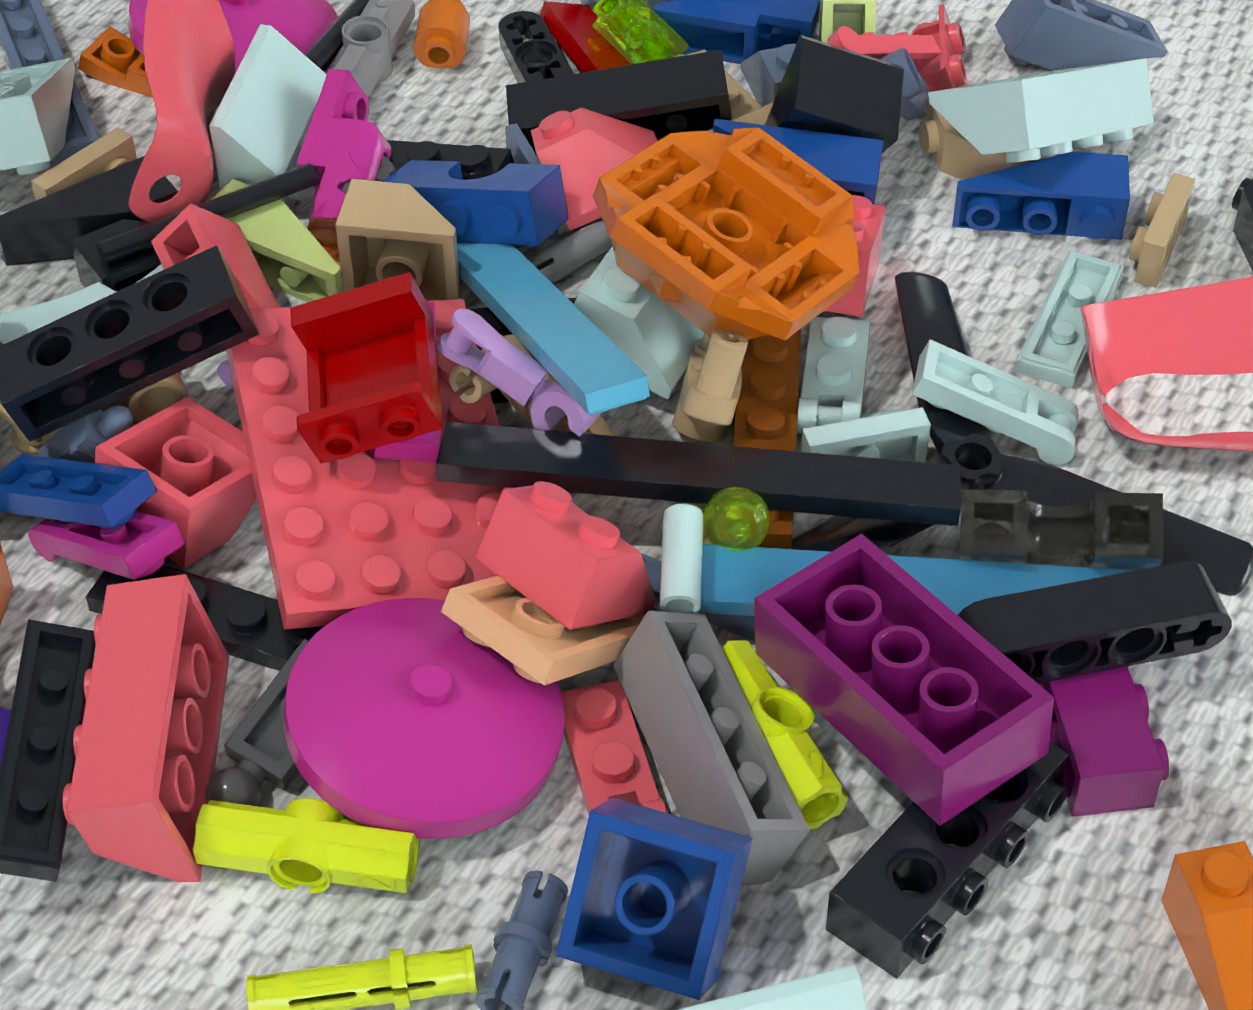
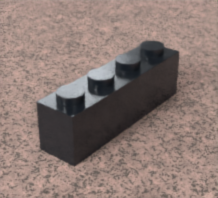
[506,50,732,157]

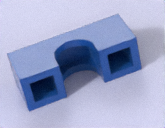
[383,160,569,246]

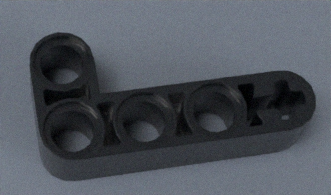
[958,561,1232,684]

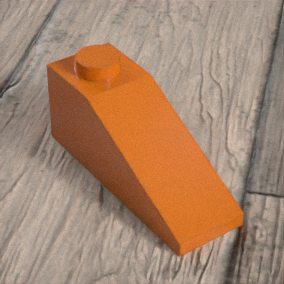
[1161,841,1253,1010]

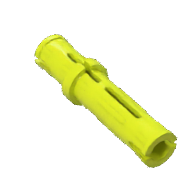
[246,944,478,1010]

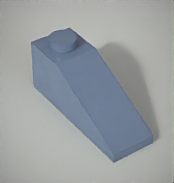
[995,0,1168,71]

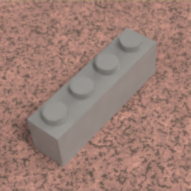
[613,611,810,885]

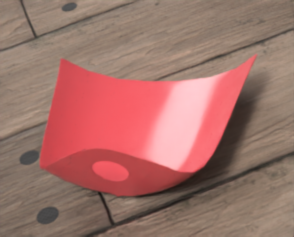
[1080,276,1253,451]

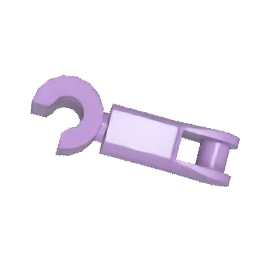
[437,308,602,437]

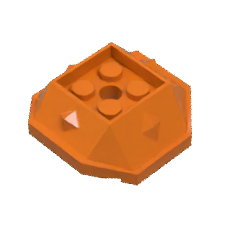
[593,127,860,341]

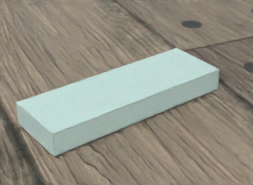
[1015,251,1124,389]

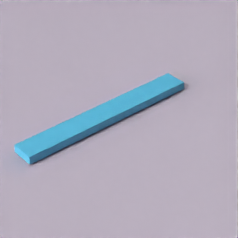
[457,242,650,415]

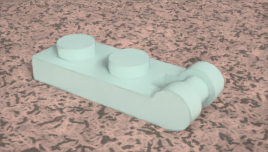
[797,317,870,435]
[912,340,1079,465]

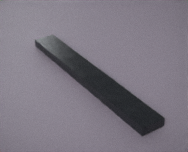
[436,422,961,526]

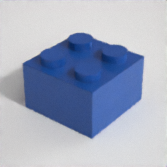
[555,797,753,1000]

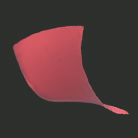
[128,0,235,222]

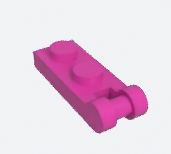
[28,511,185,580]

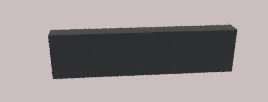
[0,619,96,882]

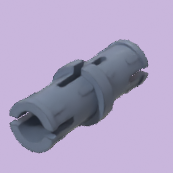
[475,870,568,1010]

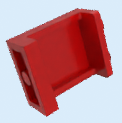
[290,272,443,464]

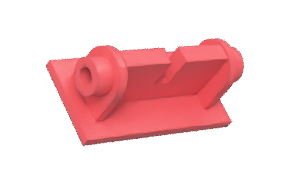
[911,4,967,103]

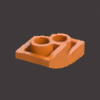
[78,26,153,98]

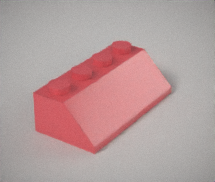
[62,574,230,882]

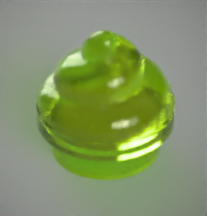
[703,487,770,551]

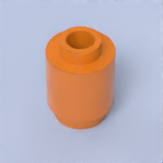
[413,0,470,69]

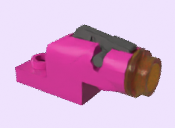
[296,69,397,261]

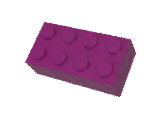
[754,534,1054,826]

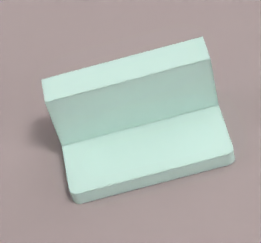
[796,407,931,463]

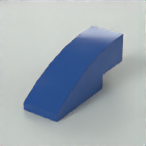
[653,0,820,64]

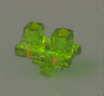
[592,0,689,64]

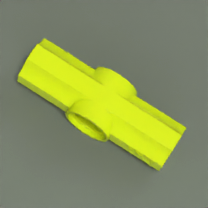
[722,640,849,829]
[193,798,421,894]

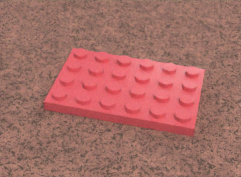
[226,299,513,630]

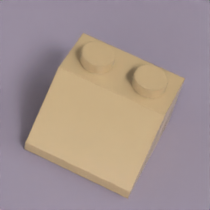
[336,179,461,301]

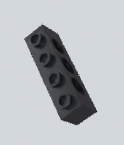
[0,245,259,442]
[825,742,1069,979]

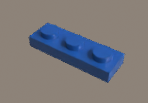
[0,454,157,529]

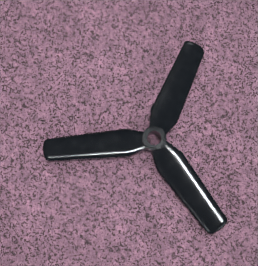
[791,272,1253,596]

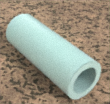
[660,504,703,613]

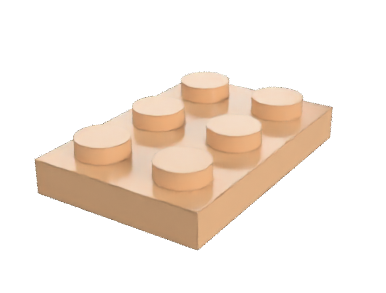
[441,576,646,686]

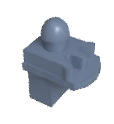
[39,406,134,463]

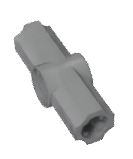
[326,0,415,98]

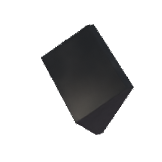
[765,35,904,153]

